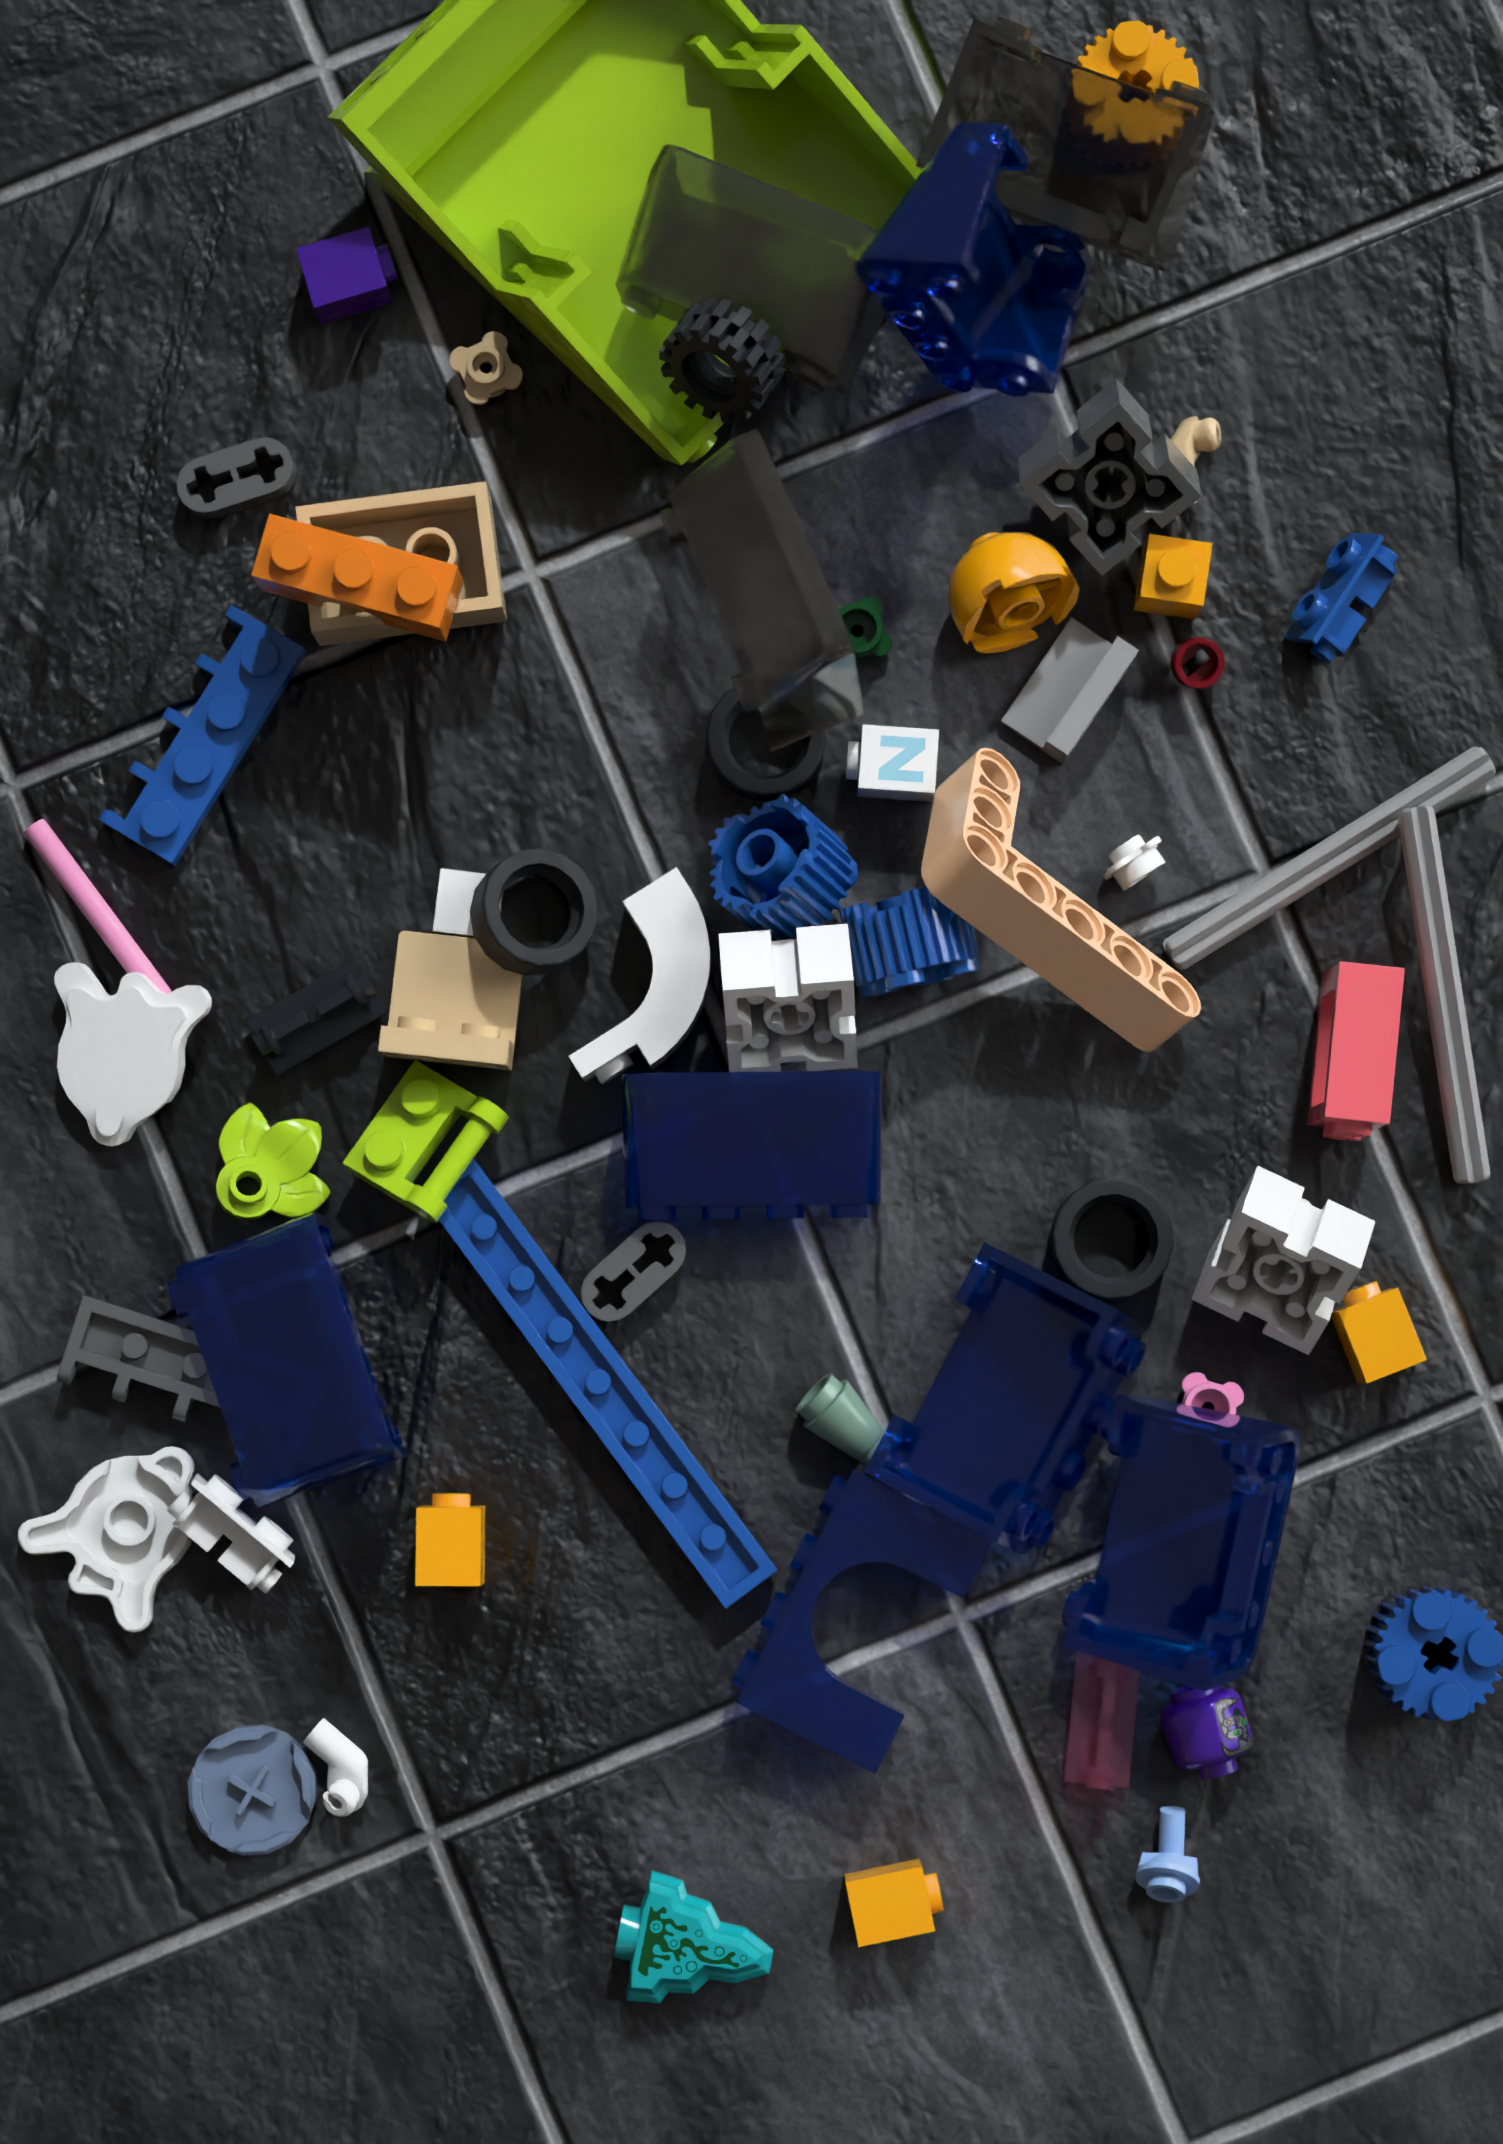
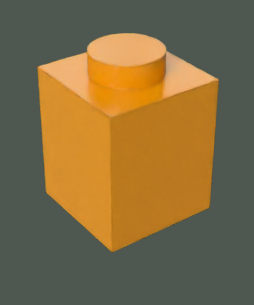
[1133,534,1213,620]
[1331,1281,1427,1384]
[415,1493,485,1586]
[844,1859,944,1947]

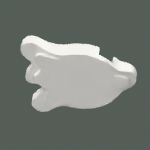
[54,962,212,1146]
[18,1446,195,1632]

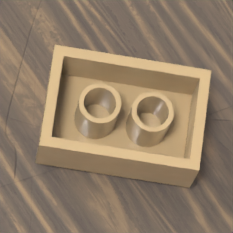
[295,481,507,646]

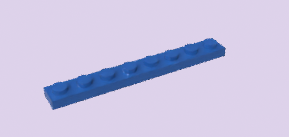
[439,1158,777,1609]

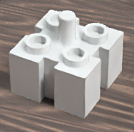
[719,924,858,1078]
[1192,1166,1375,1355]

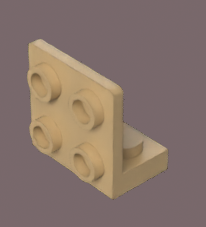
[378,931,523,1071]

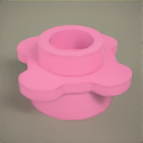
[1172,1372,1244,1444]

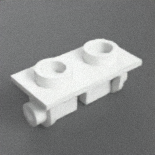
[167,1473,295,1594]

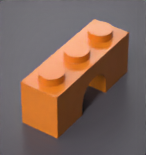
[251,513,464,642]

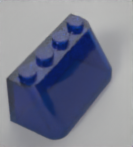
[622,1071,881,1221]

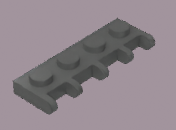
[57,1296,330,1460]

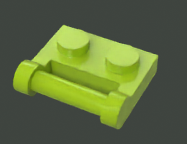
[343,1060,509,1223]

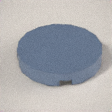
[188,1725,318,1856]

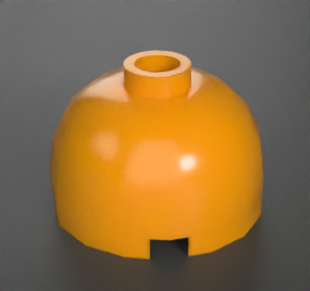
[948,532,1080,654]

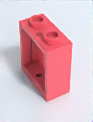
[1307,961,1405,1141]

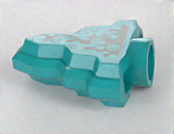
[614,1870,774,2003]

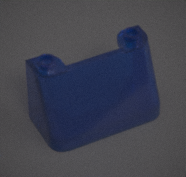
[168,1212,408,1509]
[1062,1393,1301,1691]

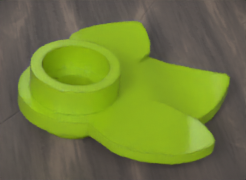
[216,1103,331,1220]

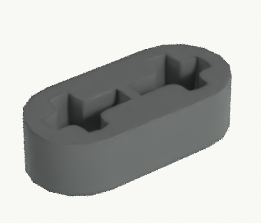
[176,437,297,519]
[581,1221,687,1322]

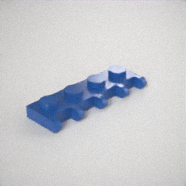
[98,605,307,866]

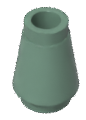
[796,1373,892,1467]

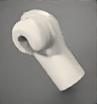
[303,1718,368,1817]

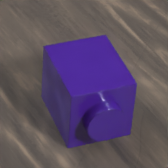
[296,227,398,324]

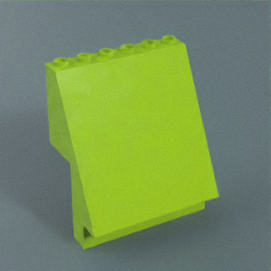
[327,0,947,466]

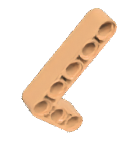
[921,748,1201,1052]

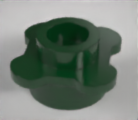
[822,596,892,667]

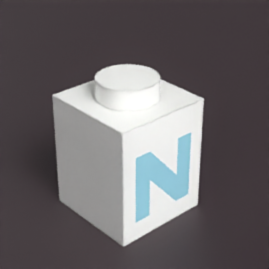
[846,725,939,802]

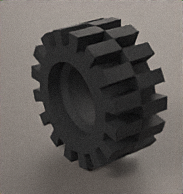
[659,298,786,423]

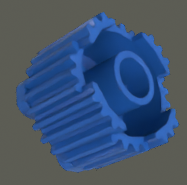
[708,794,858,941]
[839,887,981,999]
[1365,1586,1503,1721]

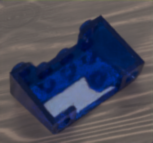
[855,122,1094,397]
[864,1242,1146,1555]

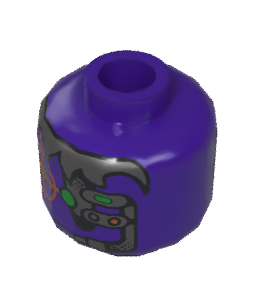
[1160,1679,1253,1780]

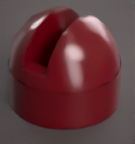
[1170,637,1225,688]

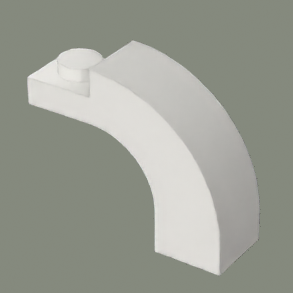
[569,867,711,1084]

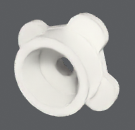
[1103,835,1166,891]

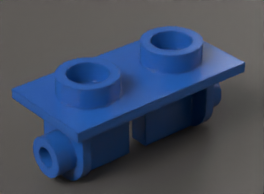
[1284,533,1399,664]

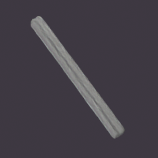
[1163,747,1496,970]
[1397,805,1491,1184]

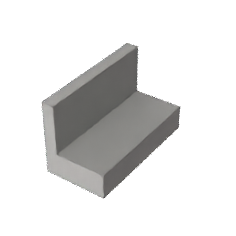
[1000,617,1139,764]

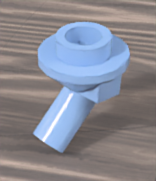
[1135,1806,1200,1903]

